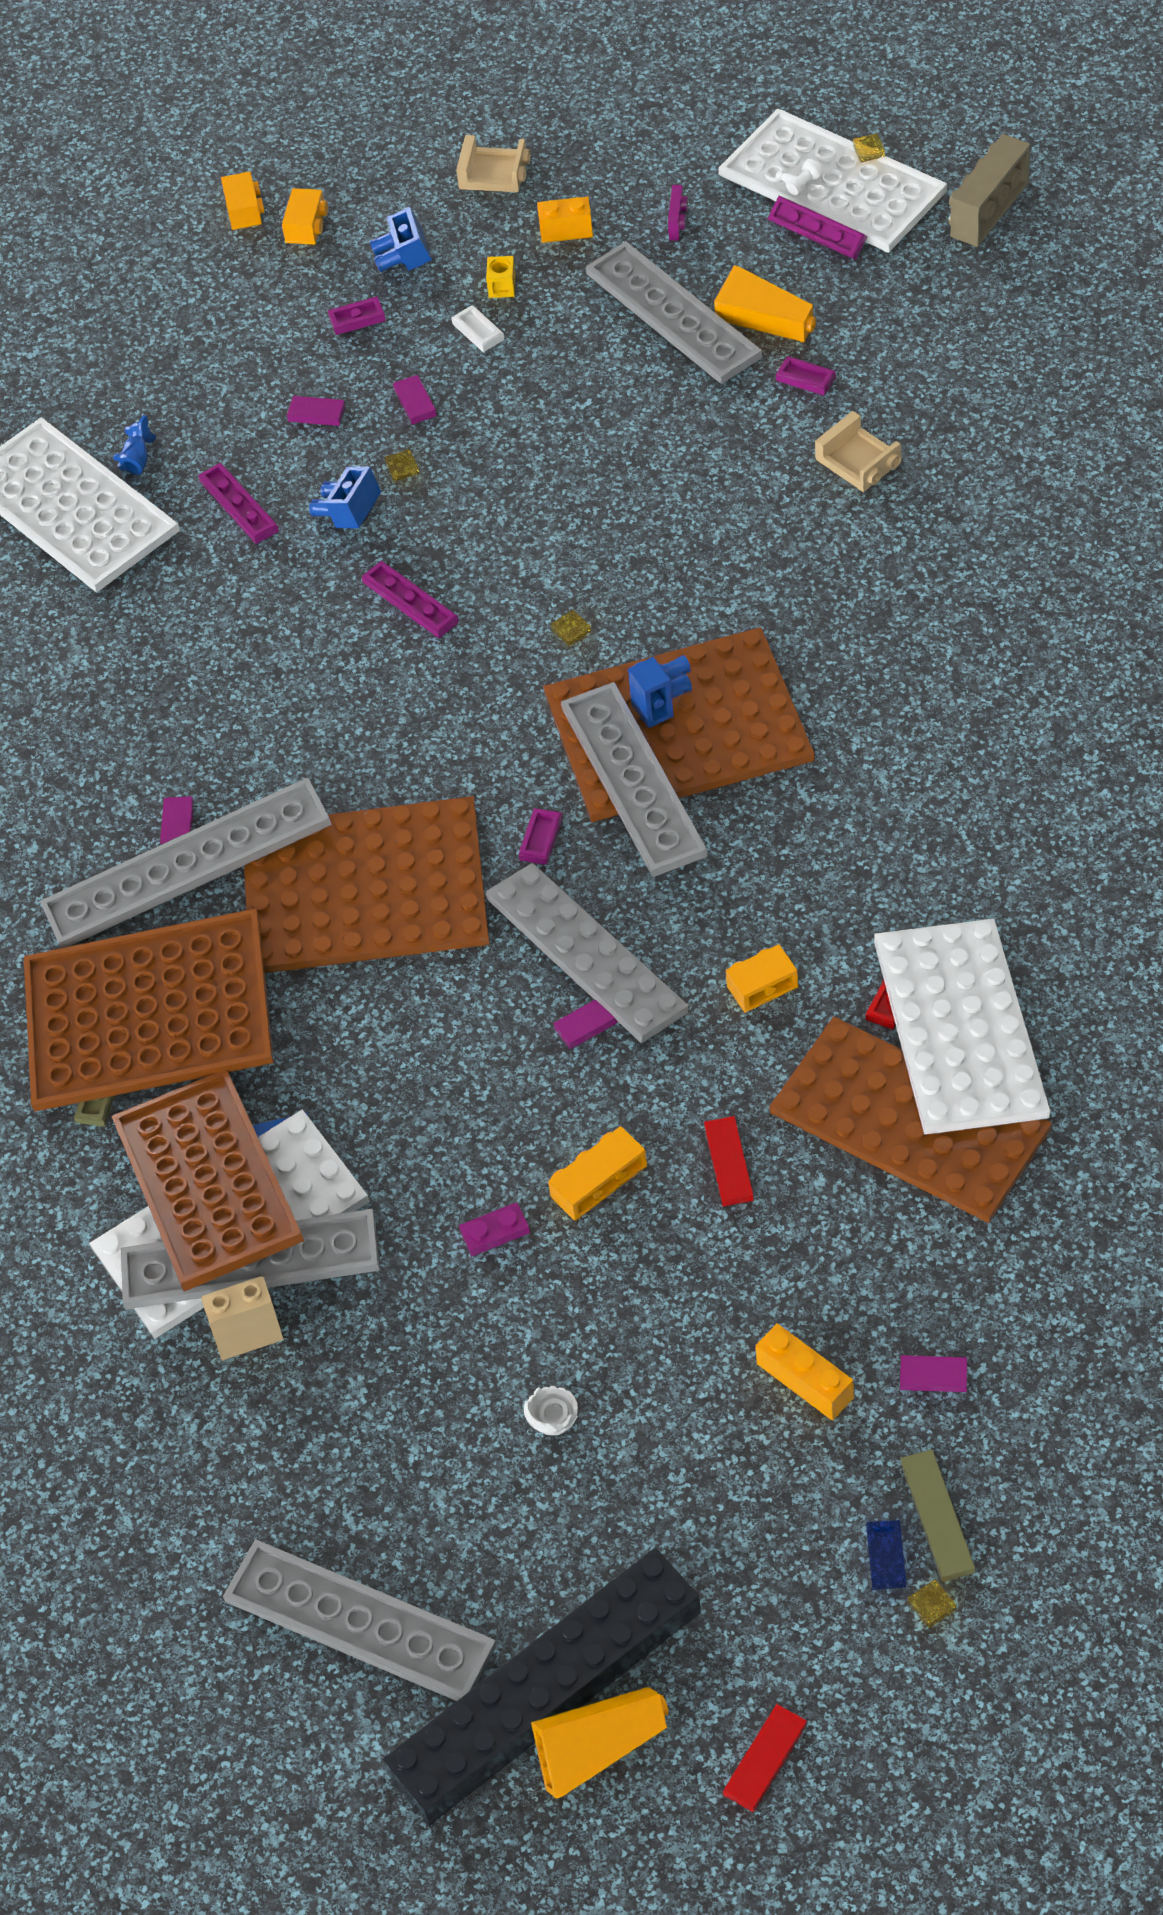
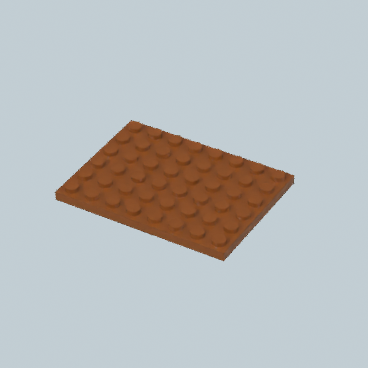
[543,627,815,822]
[244,796,490,973]
[24,908,274,1112]

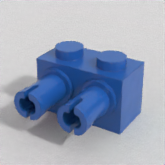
[370,207,432,272]
[309,466,381,529]
[628,655,692,728]

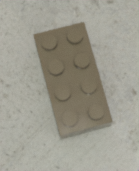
[949,134,1030,247]

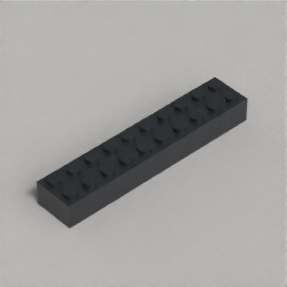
[382,1547,701,1826]

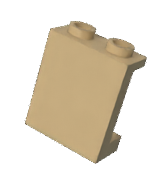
[456,135,530,192]
[815,411,901,492]
[201,1276,284,1361]

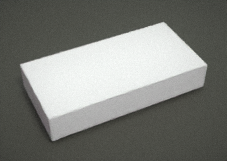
[451,305,504,352]

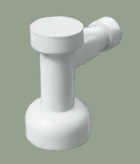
[776,159,823,196]

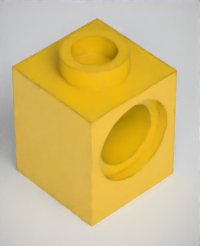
[486,256,516,298]

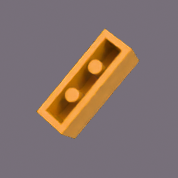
[548,1126,647,1221]
[756,1323,854,1421]

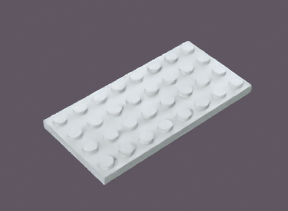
[719,109,947,253]
[0,417,180,593]
[874,919,1050,1135]
[89,1109,370,1339]

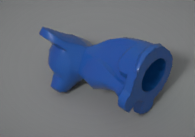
[113,415,156,475]

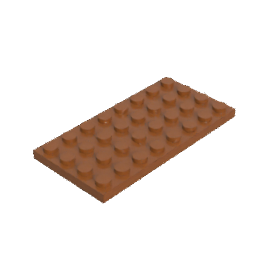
[769,1016,1052,1223]
[111,1071,304,1292]

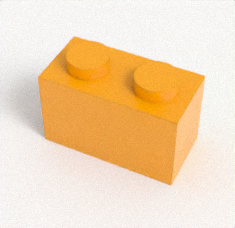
[221,171,265,230]
[282,188,328,245]
[537,196,593,243]
[726,944,798,1013]

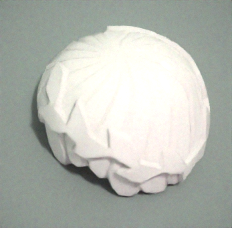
[524,1386,578,1435]

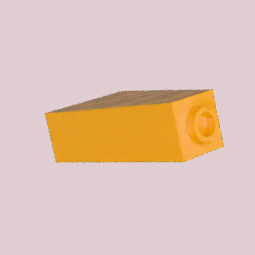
[714,265,816,342]
[531,1687,668,1798]

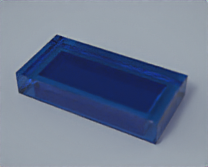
[866,1520,906,1590]

